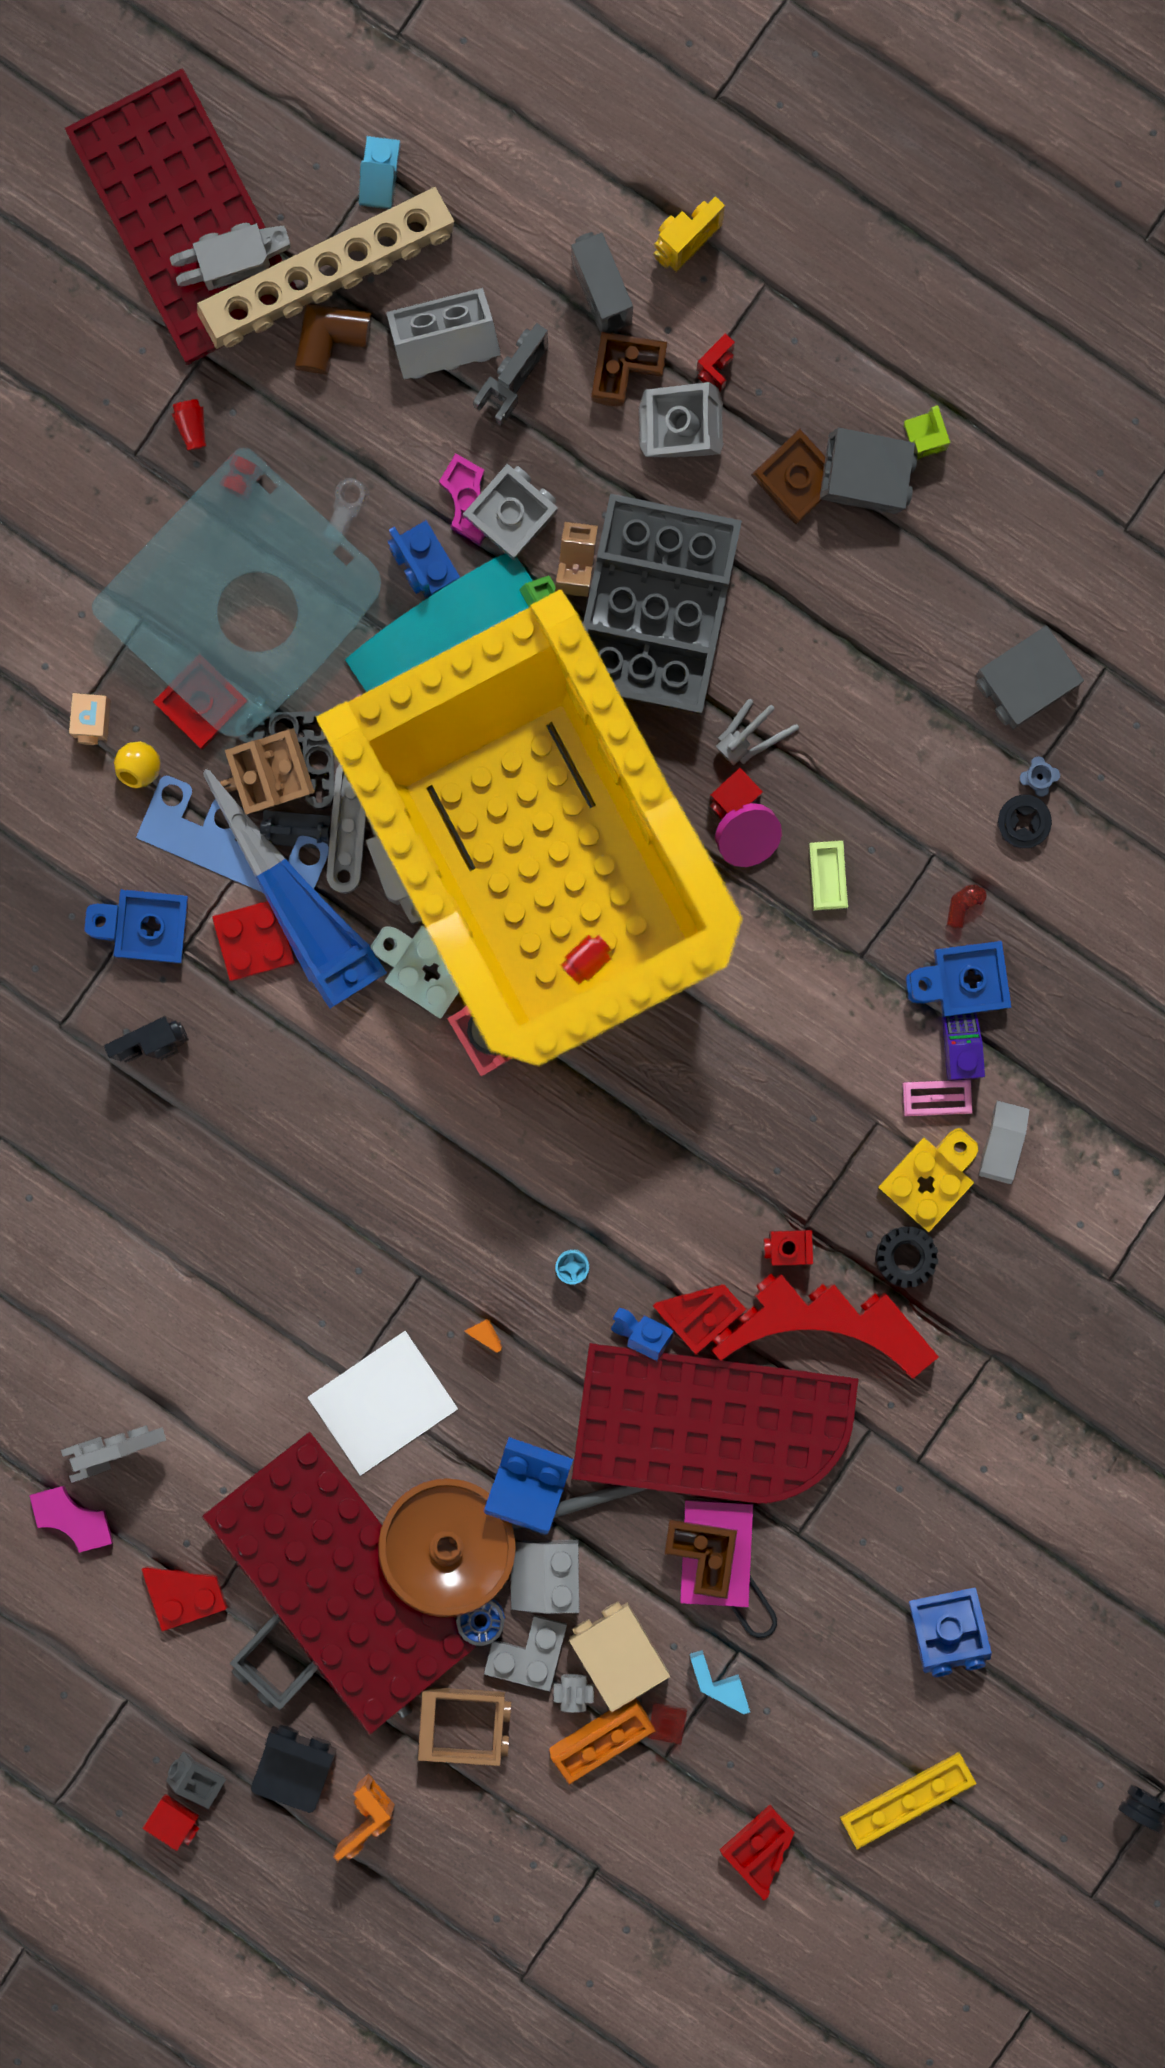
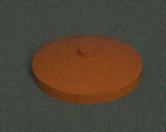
[378,1478,515,1617]

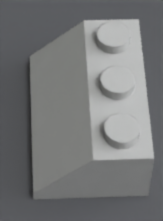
[386,288,501,380]

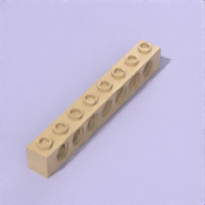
[197,187,454,349]

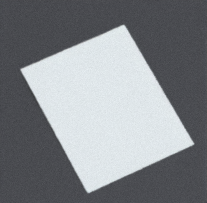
[308,1331,458,1476]

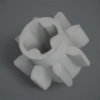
[554,1674,594,1712]

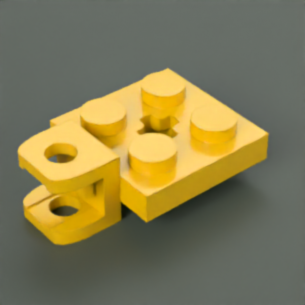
[878,1128,978,1232]

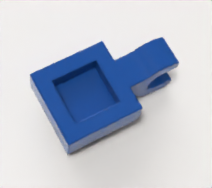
[611,1308,674,1361]

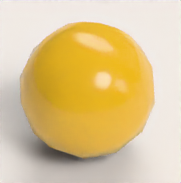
[114,741,161,788]

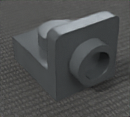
[166,1752,226,1809]

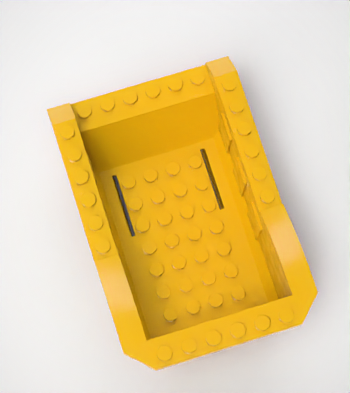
[316,589,742,1066]

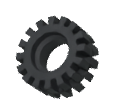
[875,1226,939,1288]

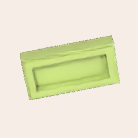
[809,841,848,911]

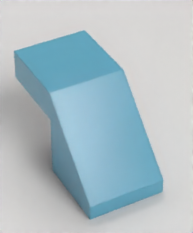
[690,1650,750,1714]

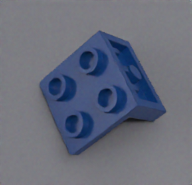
[387,520,460,599]
[484,1437,573,1534]

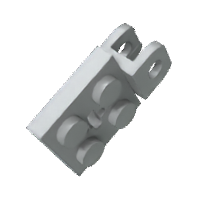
[61,1425,166,1483]

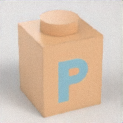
[69,693,111,745]

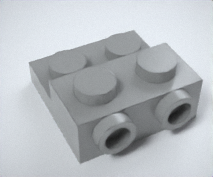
[463,464,558,560]

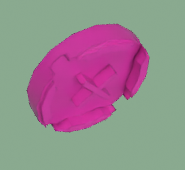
[715,803,782,867]

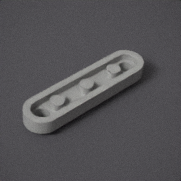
[327,764,367,894]

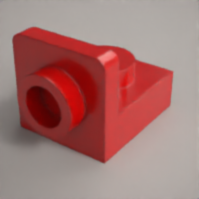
[696,333,735,392]

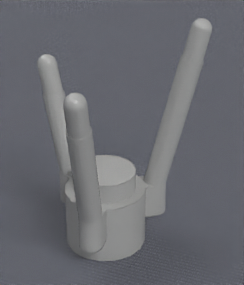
[715,699,799,766]

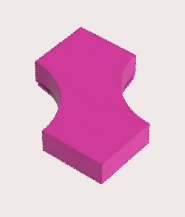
[439,453,486,546]
[29,1486,114,1552]

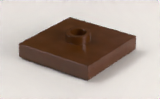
[751,429,826,525]

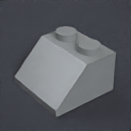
[511,1540,579,1613]

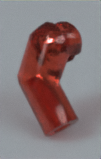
[946,884,987,928]

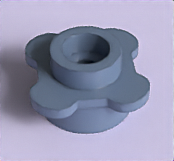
[1020,757,1060,797]

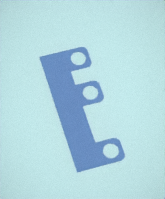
[136,776,329,893]

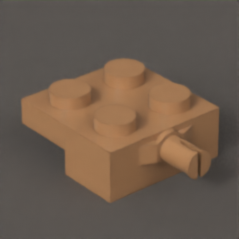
[219,728,315,815]

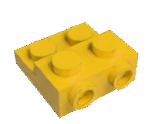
[653,196,725,272]

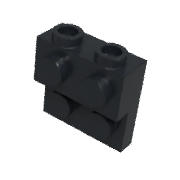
[103,1016,189,1063]

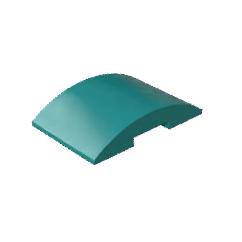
[345,553,533,692]

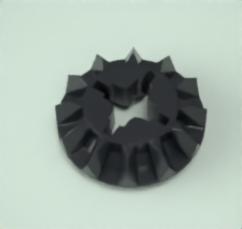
[997,795,1052,849]

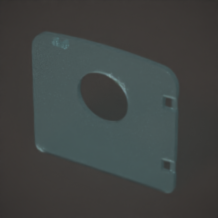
[92,447,381,737]

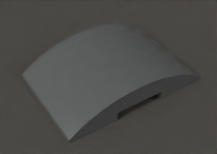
[583,494,742,715]

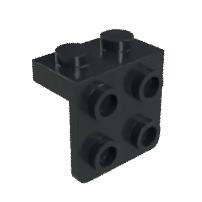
[251,1725,337,1813]

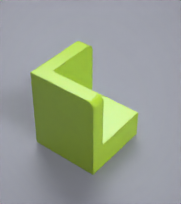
[904,405,950,459]

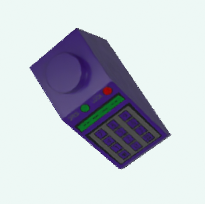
[942,1013,985,1081]

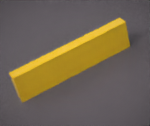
[840,1752,977,1849]

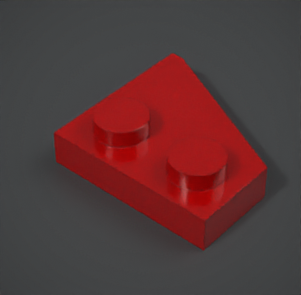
[141,1566,228,1631]
[719,1804,795,1900]

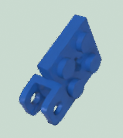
[84,889,189,964]
[905,941,1011,1017]

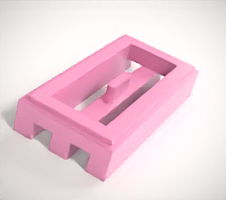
[902,1080,972,1117]

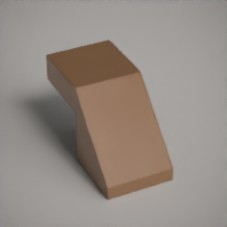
[555,522,598,597]

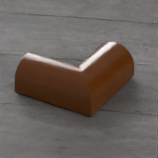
[295,303,372,375]
[591,332,668,406]
[665,1519,737,1599]

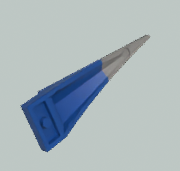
[203,769,387,1009]

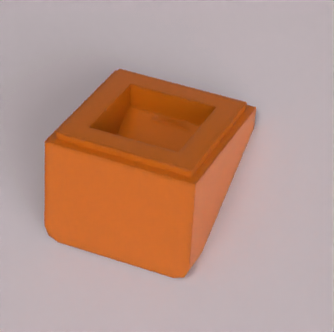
[464,1319,503,1353]

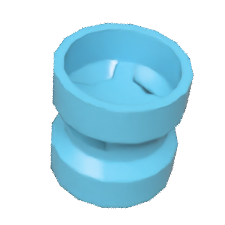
[555,1249,589,1284]

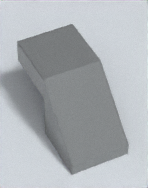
[979,1101,1030,1184]

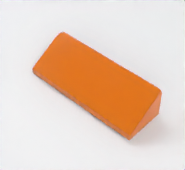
[549,1698,655,1785]

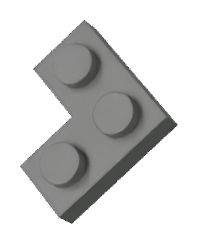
[484,1615,567,1691]

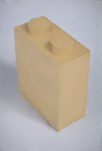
[569,1601,670,1712]

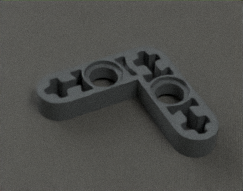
[235,711,335,810]

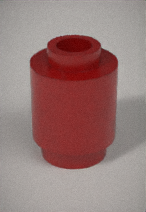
[560,935,612,985]

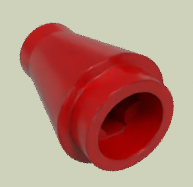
[171,399,207,451]

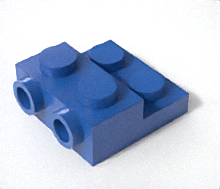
[909,1587,992,1677]

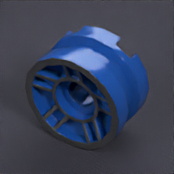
[457,1598,505,1646]

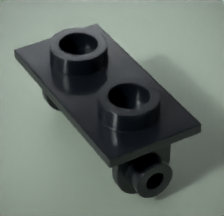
[260,810,331,849]

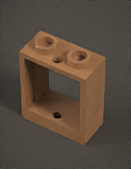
[418,1687,511,1766]

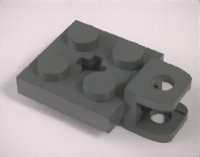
[473,323,549,426]

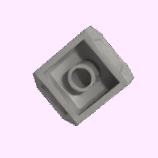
[639,382,724,457]

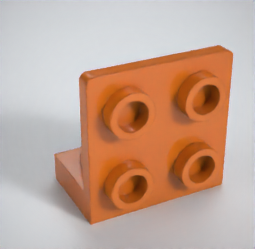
[333,1774,395,1862]

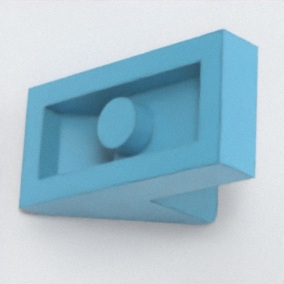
[359,136,401,209]

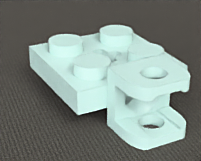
[371,925,459,1019]

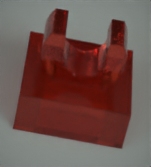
[647,1703,687,1744]

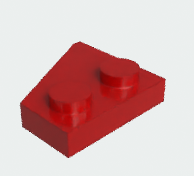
[652,1284,746,1354]

